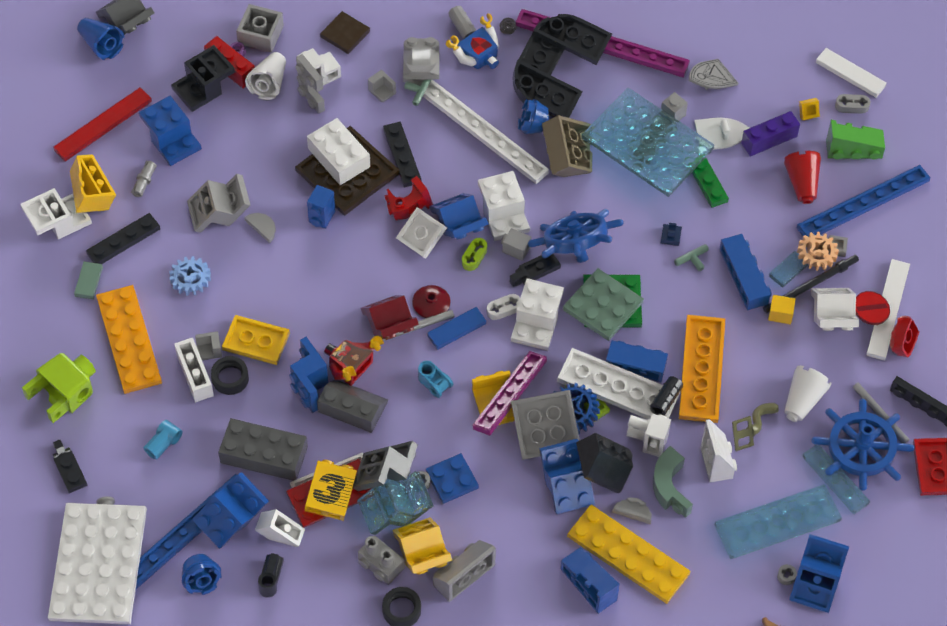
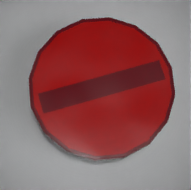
[856,291,890,325]

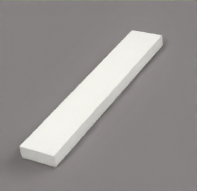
[866,259,910,361]

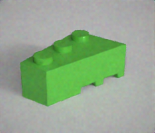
[826,119,885,160]

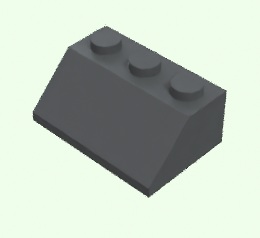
[317,379,388,433]

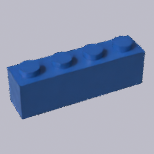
[719,234,772,311]

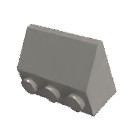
[433,540,496,602]

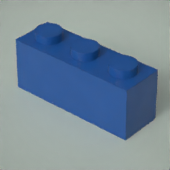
[606,340,668,383]

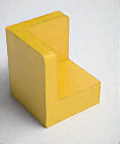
[768,295,796,324]

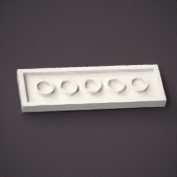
[557,348,680,419]

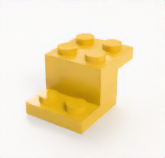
[392,517,452,575]

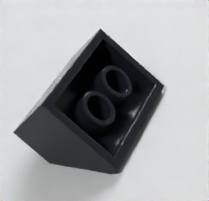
[576,433,633,493]

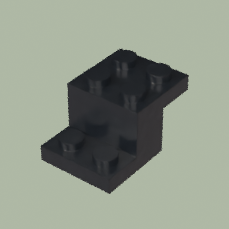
[171,45,235,112]

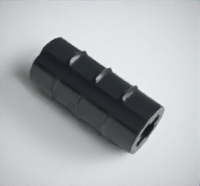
[650,376,683,416]

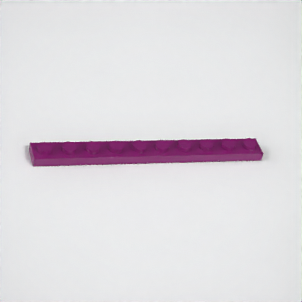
[515,9,690,78]

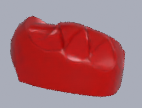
[890,315,919,357]

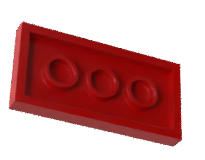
[286,459,376,528]

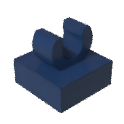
[661,223,682,246]

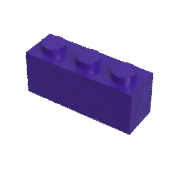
[741,111,800,157]

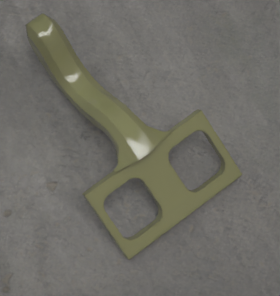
[732,403,779,451]

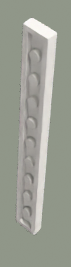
[403,79,549,184]

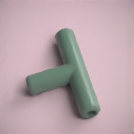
[404,79,432,106]
[674,244,709,271]

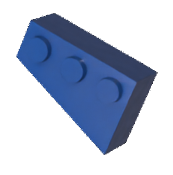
[560,547,620,614]

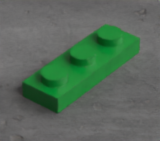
[688,156,729,208]

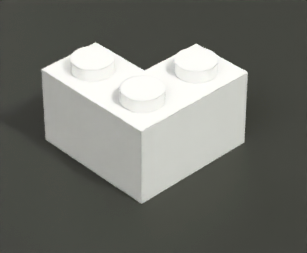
[297,48,341,86]

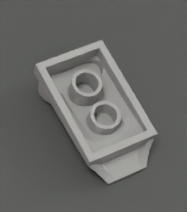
[403,37,439,79]

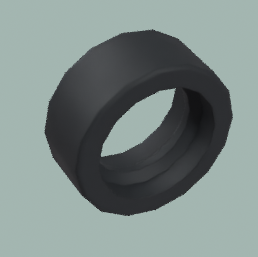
[211,356,249,395]
[382,587,421,626]

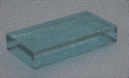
[769,251,808,288]

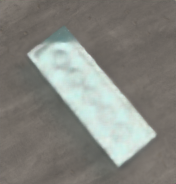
[714,484,842,559]

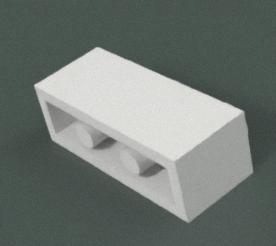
[174,337,214,403]

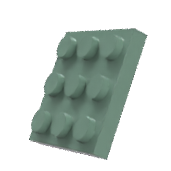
[563,268,644,341]

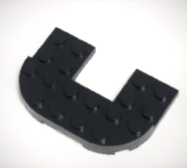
[512,14,612,118]

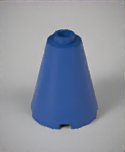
[77,18,125,60]

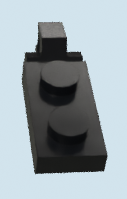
[509,254,561,287]
[53,440,88,493]

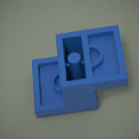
[139,95,202,166]
[429,193,489,240]
[289,336,329,413]
[539,439,595,514]
[192,472,269,549]
[789,534,849,613]

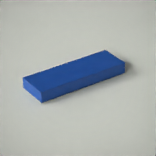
[427,307,487,350]

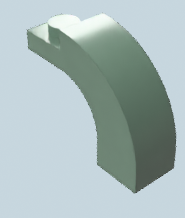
[653,446,693,518]

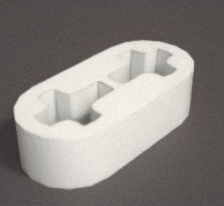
[487,294,520,320]

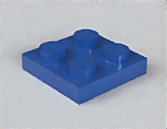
[426,453,479,504]

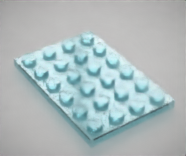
[582,87,714,197]

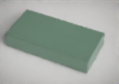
[74,261,103,299]

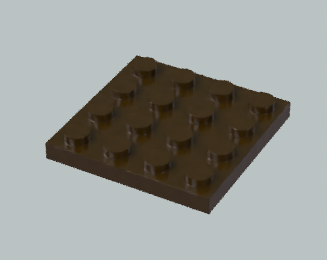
[295,126,400,216]

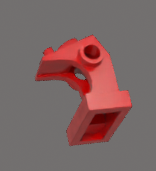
[385,176,433,221]

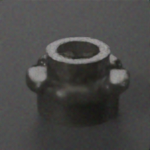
[499,18,517,34]

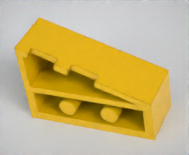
[70,154,116,213]

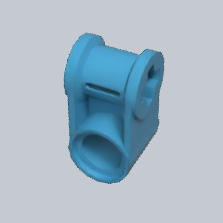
[418,361,454,398]

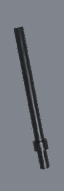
[763,254,859,314]

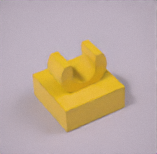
[799,98,820,120]

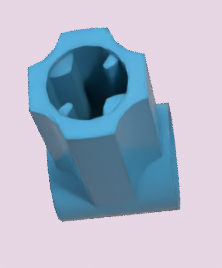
[143,420,183,459]

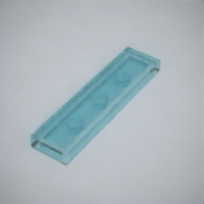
[802,445,870,514]

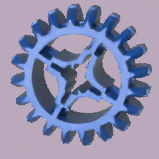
[553,383,600,434]

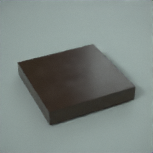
[320,11,370,54]

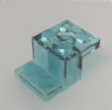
[357,471,434,535]

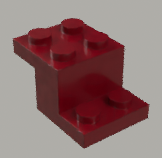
[360,295,419,340]

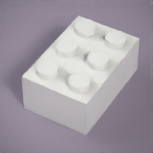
[307,118,370,185]

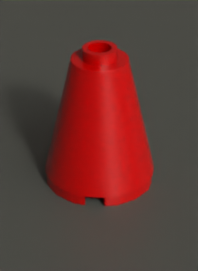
[784,150,821,204]

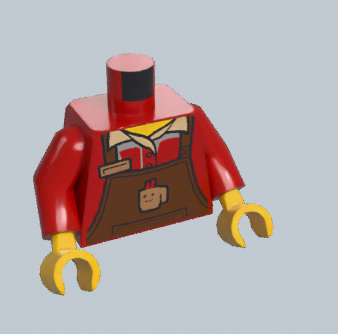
[324,336,384,386]

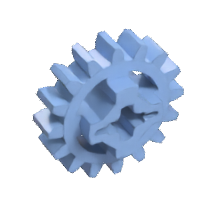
[169,256,211,296]

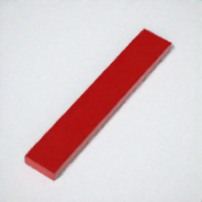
[53,87,152,162]

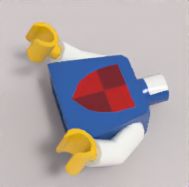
[446,13,499,69]

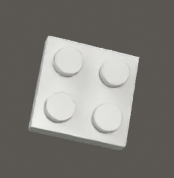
[396,207,447,259]

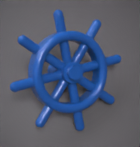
[528,209,624,263]
[811,399,915,491]

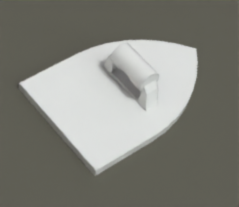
[694,117,749,151]

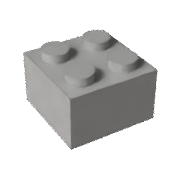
[236,4,284,53]

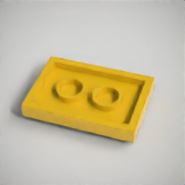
[222,315,290,365]

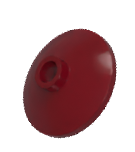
[412,285,451,318]

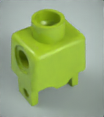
[22,353,96,423]

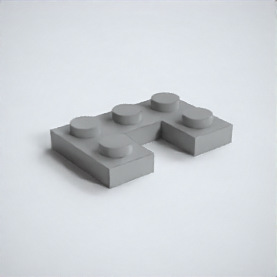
[296,54,325,114]

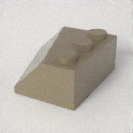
[542,115,593,177]

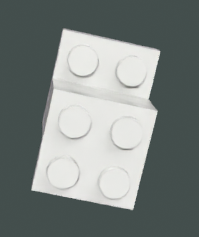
[478,171,530,241]
[20,188,92,239]
[511,278,564,351]
[811,288,859,331]

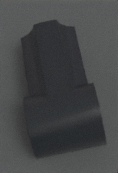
[258,553,284,597]

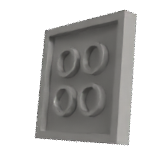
[511,390,580,460]

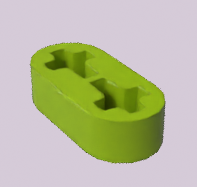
[462,238,487,271]

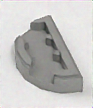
[244,213,276,243]
[612,497,652,524]

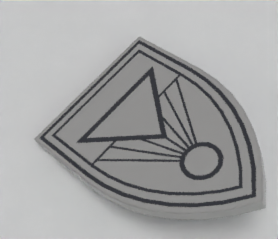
[689,59,739,90]

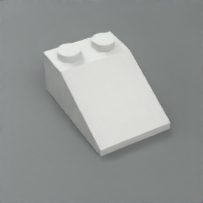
[700,419,737,482]

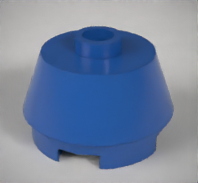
[518,99,549,134]
[181,554,222,595]

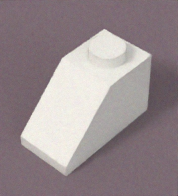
[255,509,305,547]

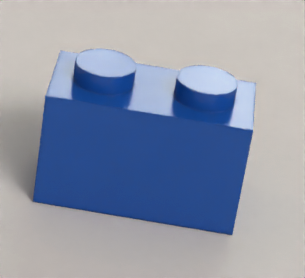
[307,185,335,229]

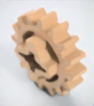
[797,232,839,271]

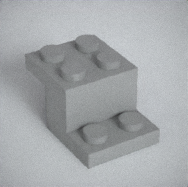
[187,174,250,233]

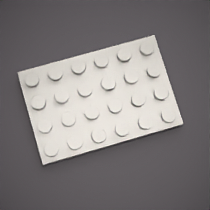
[48,503,147,624]

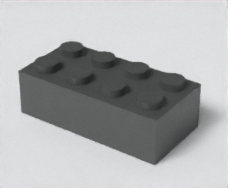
[218,418,308,481]

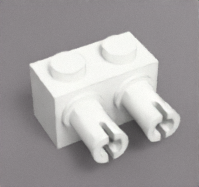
[626,414,671,457]

